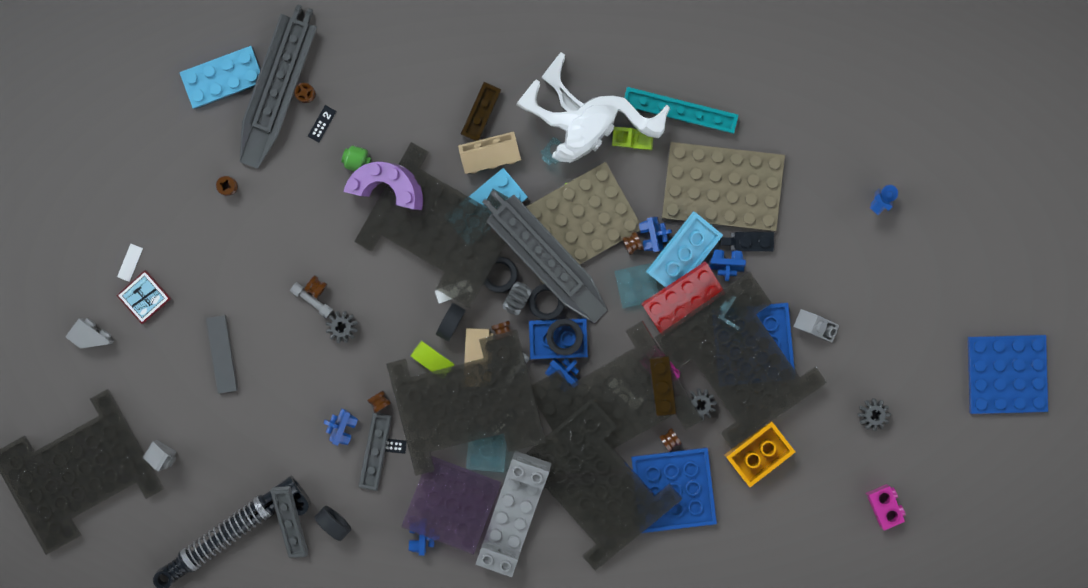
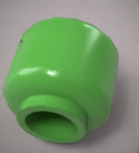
[341,145,371,172]

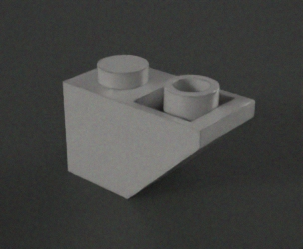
[793,309,839,343]
[66,318,114,349]
[143,440,177,472]

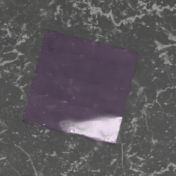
[401,455,501,555]

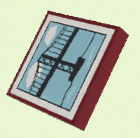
[116,270,172,324]

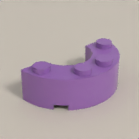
[344,162,423,210]

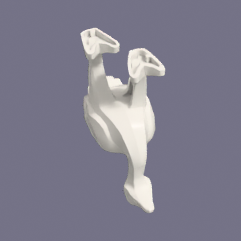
[516,52,670,163]

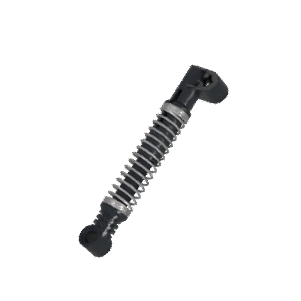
[153,476,310,588]

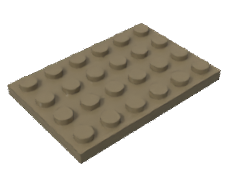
[662,142,785,231]
[526,162,640,284]

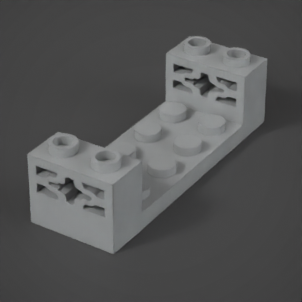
[475,451,551,577]

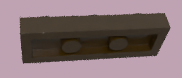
[461,82,501,141]
[649,355,677,416]

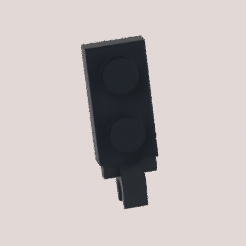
[720,232,774,252]

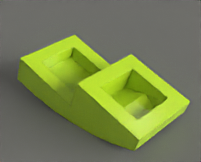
[612,127,653,150]
[410,340,455,380]

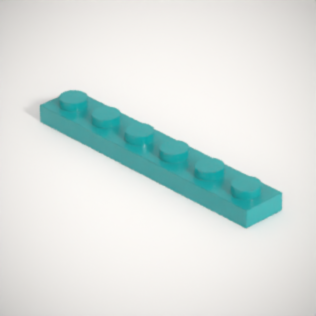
[624,87,739,134]

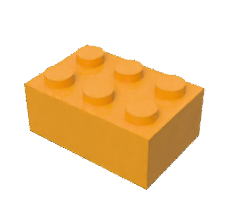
[724,420,796,487]

